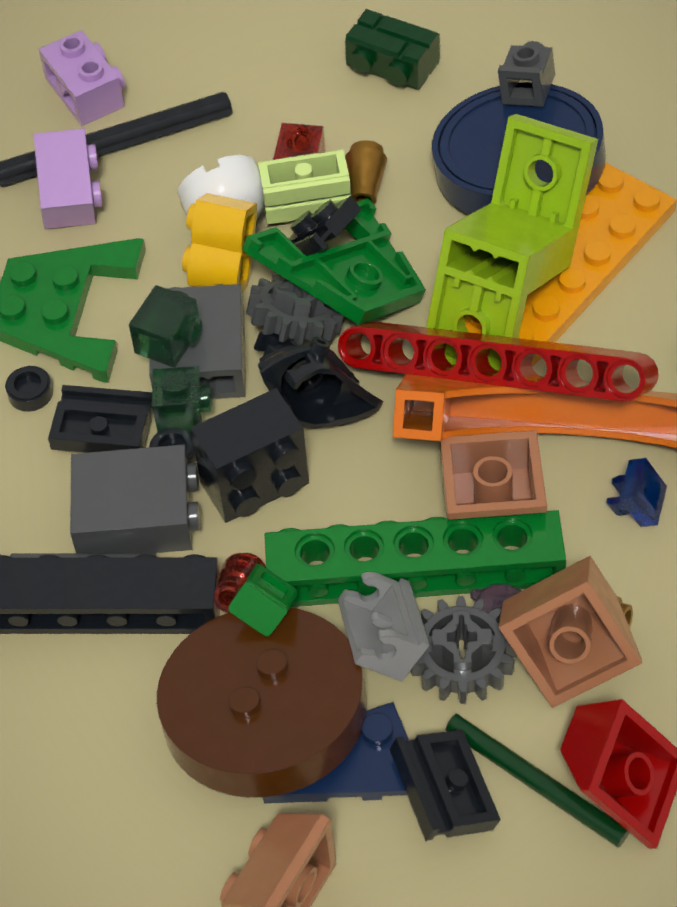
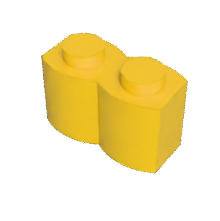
[182,193,257,291]

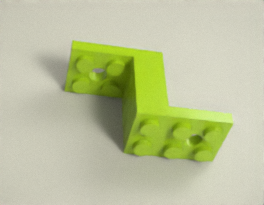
[426,114,598,371]

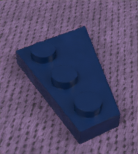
[262,702,409,804]

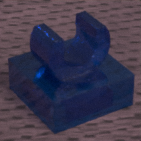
[606,458,667,527]

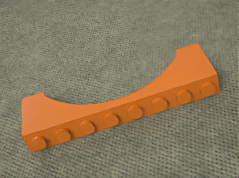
[393,374,677,448]

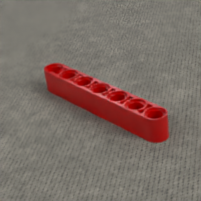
[338,322,659,401]

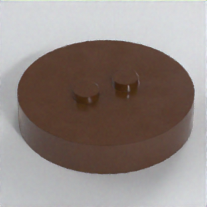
[157,607,367,798]

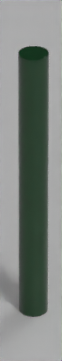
[446,714,629,848]

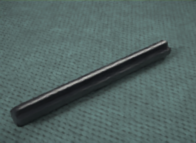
[0,92,232,187]

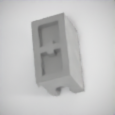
[338,572,430,681]

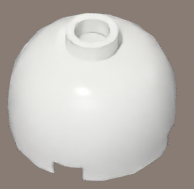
[178,155,265,218]

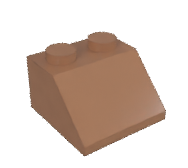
[440,430,547,520]
[499,556,642,708]
[220,813,336,907]

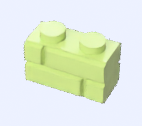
[258,149,351,224]

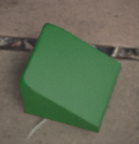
[228,564,298,636]

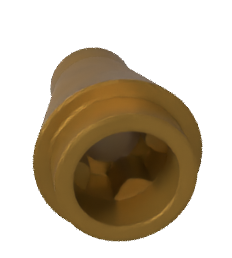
[345,140,387,204]

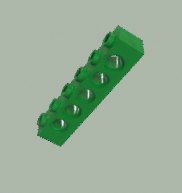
[264,510,566,607]

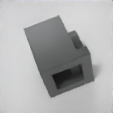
[498,41,555,107]

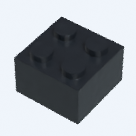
[190,388,309,523]

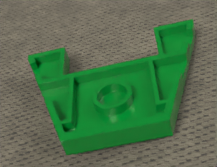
[242,198,426,325]
[0,238,146,383]

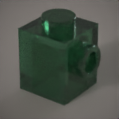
[129,285,203,368]
[152,366,212,433]

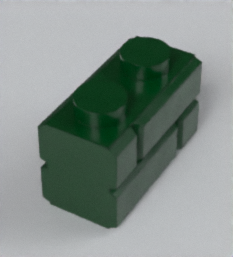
[345,9,440,90]

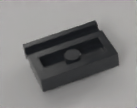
[288,196,362,256]
[48,385,155,453]
[389,730,501,841]

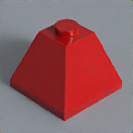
[560,699,677,849]

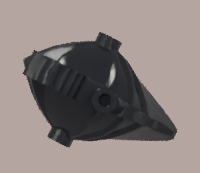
[254,331,383,428]

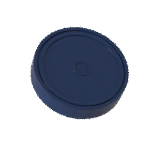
[432,82,606,214]

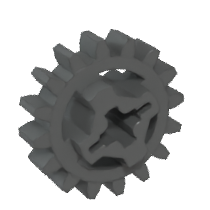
[246,274,344,345]
[411,596,517,704]

